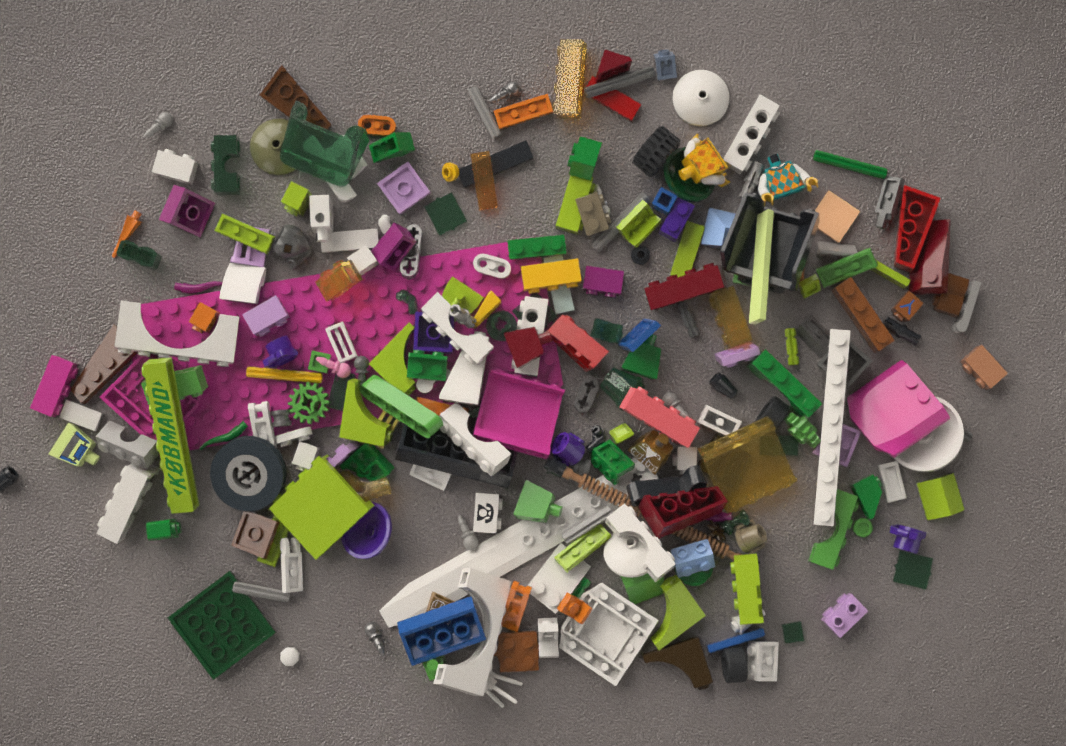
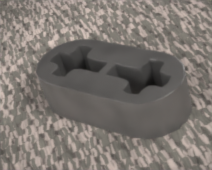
[574,377,599,412]

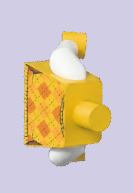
[679,134,730,187]

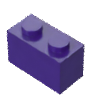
[658,197,695,242]

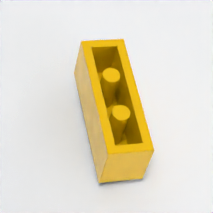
[521,258,581,294]

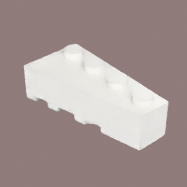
[96,463,160,544]

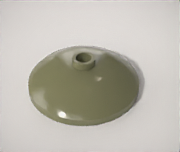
[250,118,306,175]

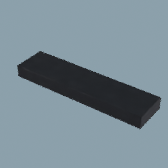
[459,140,534,188]

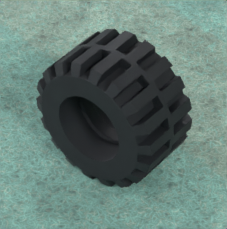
[632,125,681,177]

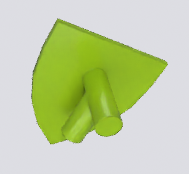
[442,276,484,322]

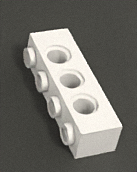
[723,95,780,175]
[511,296,548,377]

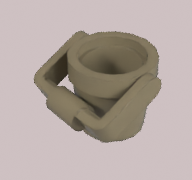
[735,520,767,554]

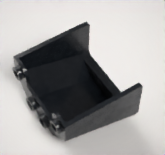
[720,192,820,294]

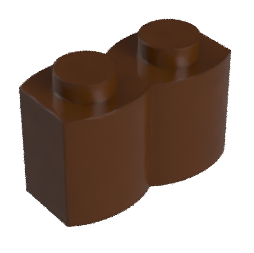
[932,273,969,317]

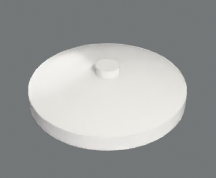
[894,396,964,472]

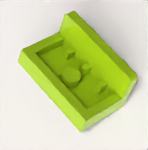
[616,200,662,247]

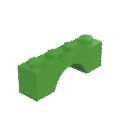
[808,489,859,570]

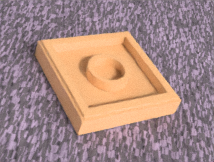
[815,190,860,243]

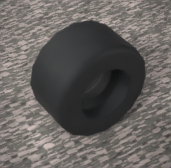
[755,396,790,434]
[721,647,748,683]

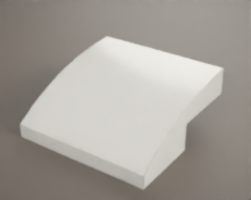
[219,263,267,304]

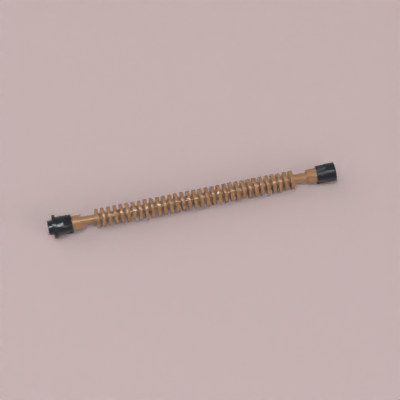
[544,456,760,566]

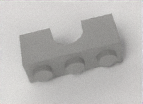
[96,420,160,469]

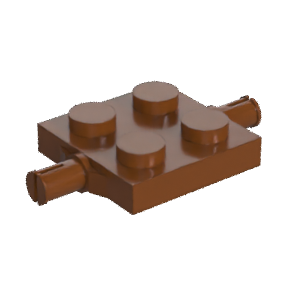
[493,630,539,672]

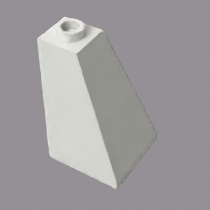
[439,331,489,406]

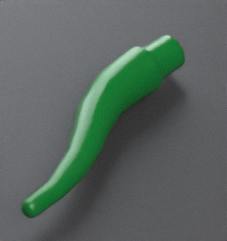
[200,421,248,450]

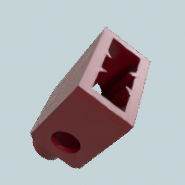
[504,327,553,369]

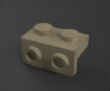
[575,191,611,236]

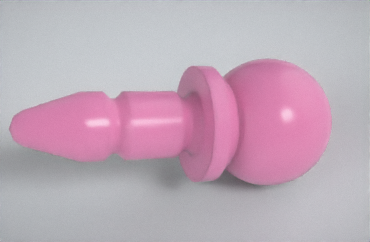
[316,357,351,378]

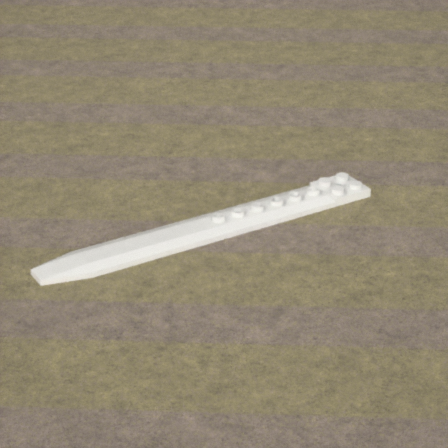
[379,458,659,628]

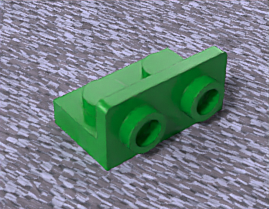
[407,350,448,382]
[591,440,635,485]

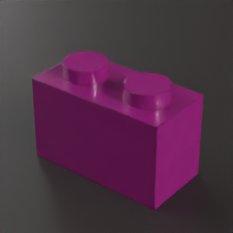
[371,223,416,271]
[582,266,624,298]

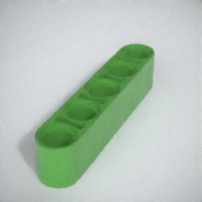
[359,375,443,438]

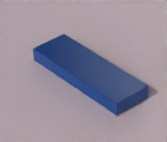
[706,628,765,653]

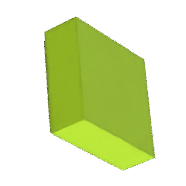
[799,274,821,299]

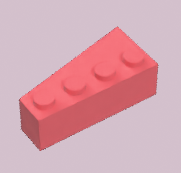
[619,386,700,448]

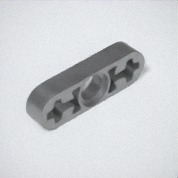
[400,224,423,280]

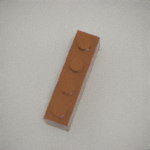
[831,277,895,353]

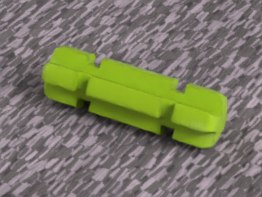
[785,328,799,366]

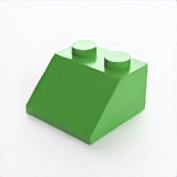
[620,573,664,604]

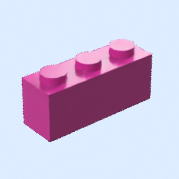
[30,355,78,418]

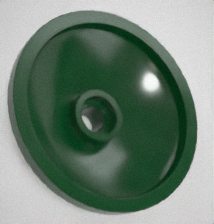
[664,147,715,202]

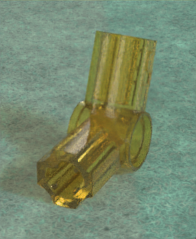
[339,470,391,502]

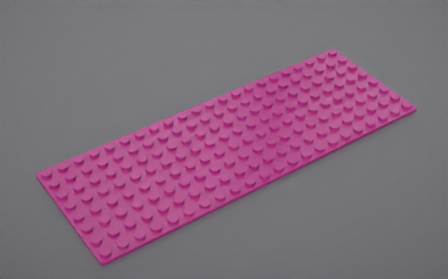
[132,237,563,456]

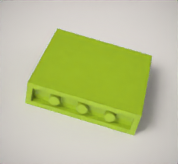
[269,454,375,560]

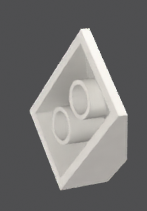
[528,543,591,614]

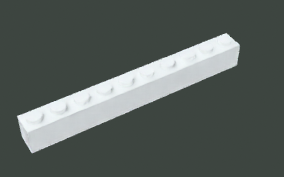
[814,329,851,526]

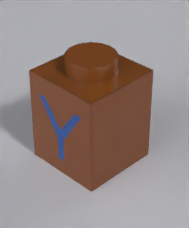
[891,291,924,322]

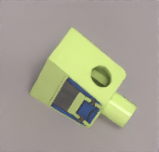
[49,423,100,466]

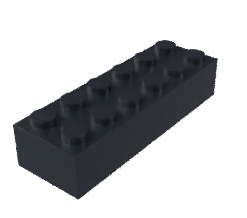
[395,424,517,488]

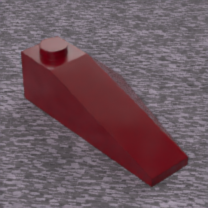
[909,219,951,295]

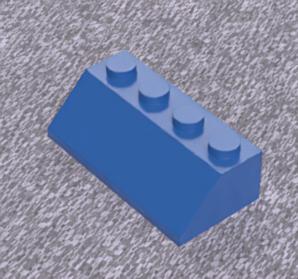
[397,596,486,666]

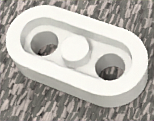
[473,254,511,279]
[275,427,313,447]

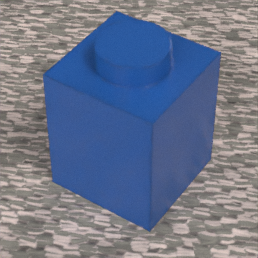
[651,187,678,216]

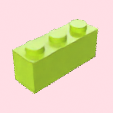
[555,175,596,235]

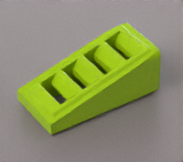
[609,423,634,445]

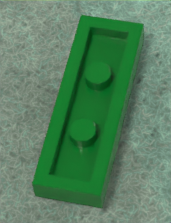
[507,235,566,260]

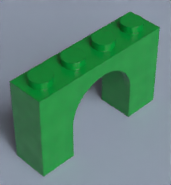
[746,349,822,418]

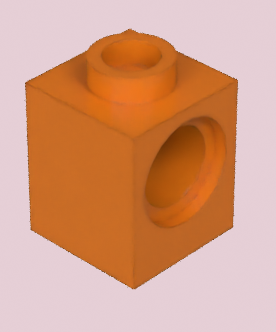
[189,302,220,333]

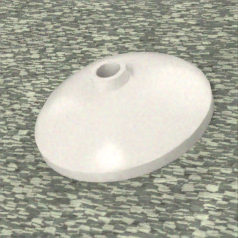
[672,70,729,126]
[604,529,662,577]

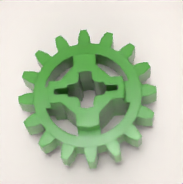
[288,382,331,424]
[784,412,821,448]

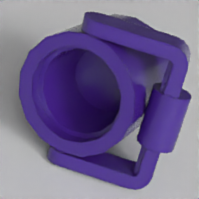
[263,335,298,368]
[551,432,585,467]
[889,524,926,554]

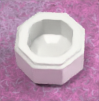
[280,647,300,666]

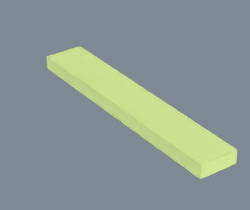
[749,209,774,325]

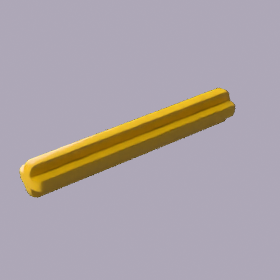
[246,367,323,383]

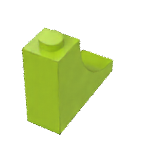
[369,322,416,396]
[339,378,393,447]
[650,575,706,650]

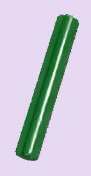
[813,150,888,179]

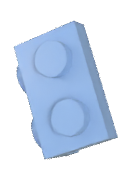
[671,539,715,578]

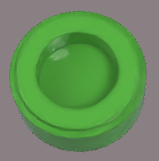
[852,518,873,537]

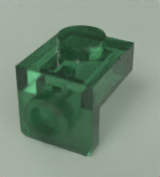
[590,318,623,344]

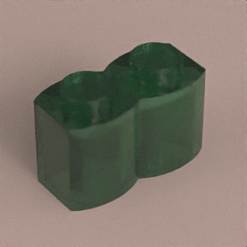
[116,240,162,270]

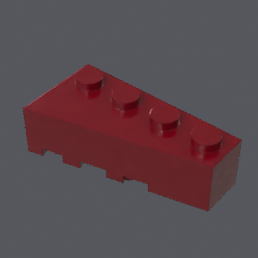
[644,263,728,310]
[638,486,728,539]

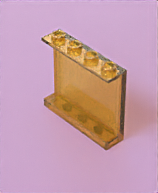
[698,416,797,514]

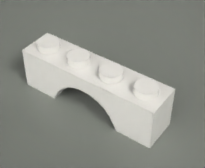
[421,292,494,365]
[439,402,511,477]
[605,503,676,582]

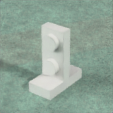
[538,618,559,658]

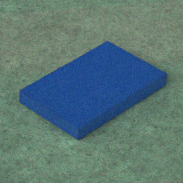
[618,318,661,352]

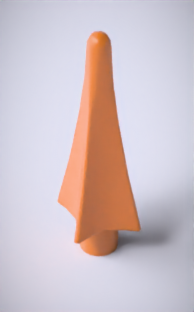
[112,210,142,258]

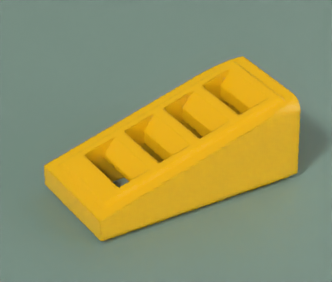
[472,291,501,329]

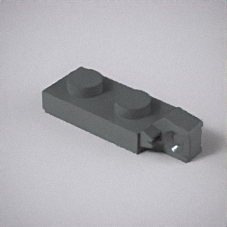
[875,177,905,230]

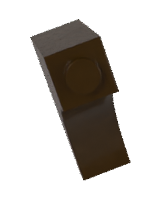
[642,636,713,690]

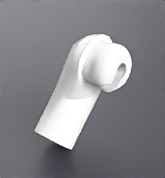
[378,215,391,234]

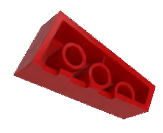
[893,185,941,273]

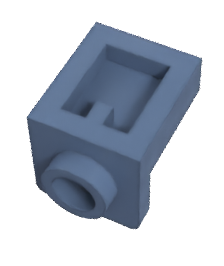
[653,50,677,80]

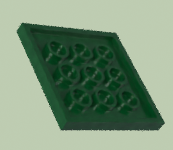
[167,570,276,680]

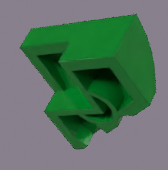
[340,443,395,484]

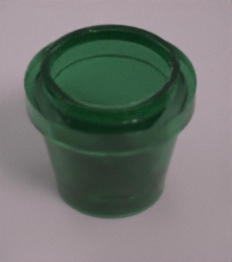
[600,367,645,411]

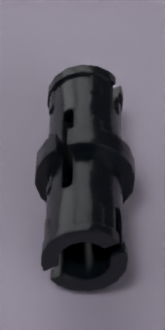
[883,316,921,346]

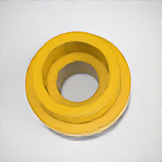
[442,162,459,182]

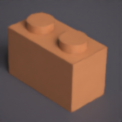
[960,345,1008,390]

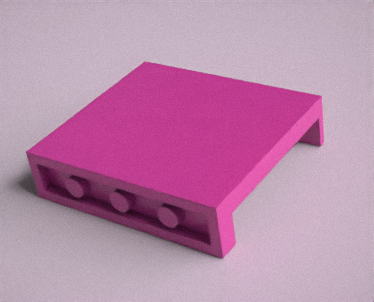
[472,369,565,459]

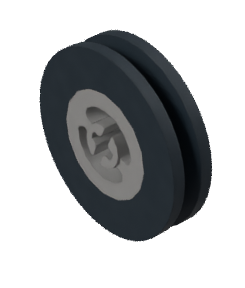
[210,436,287,511]

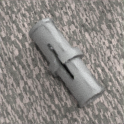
[739,161,764,199]
[449,304,476,328]

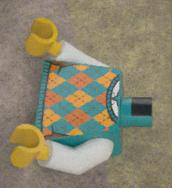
[758,154,819,207]

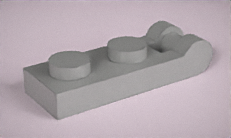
[951,280,982,334]

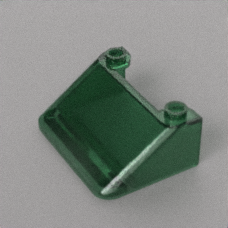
[280,101,370,187]

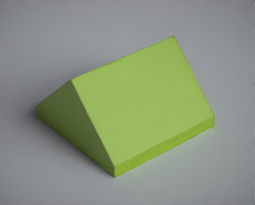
[916,473,965,520]

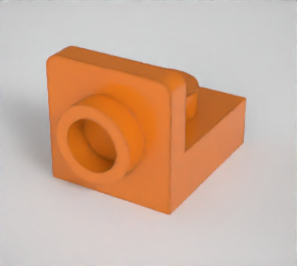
[557,592,592,624]

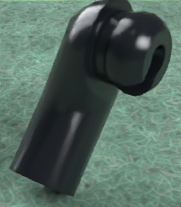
[585,425,605,454]

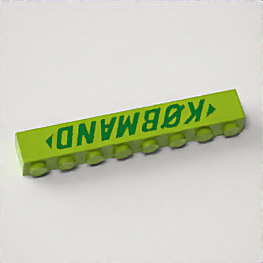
[142,357,199,514]

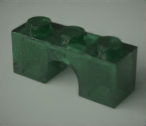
[211,135,240,195]

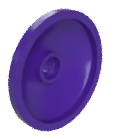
[341,501,392,559]

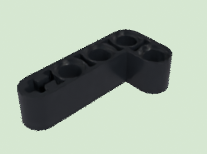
[626,465,707,507]

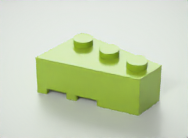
[730,554,764,625]

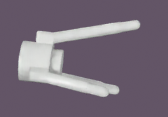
[486,671,523,708]

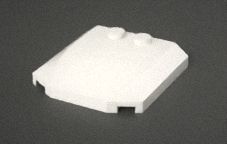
[559,583,659,686]

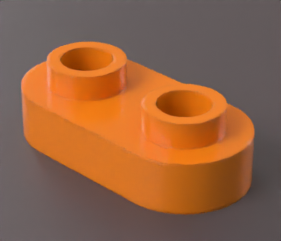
[358,115,396,137]

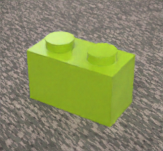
[281,181,312,217]

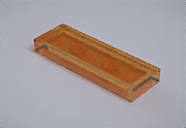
[470,151,498,211]

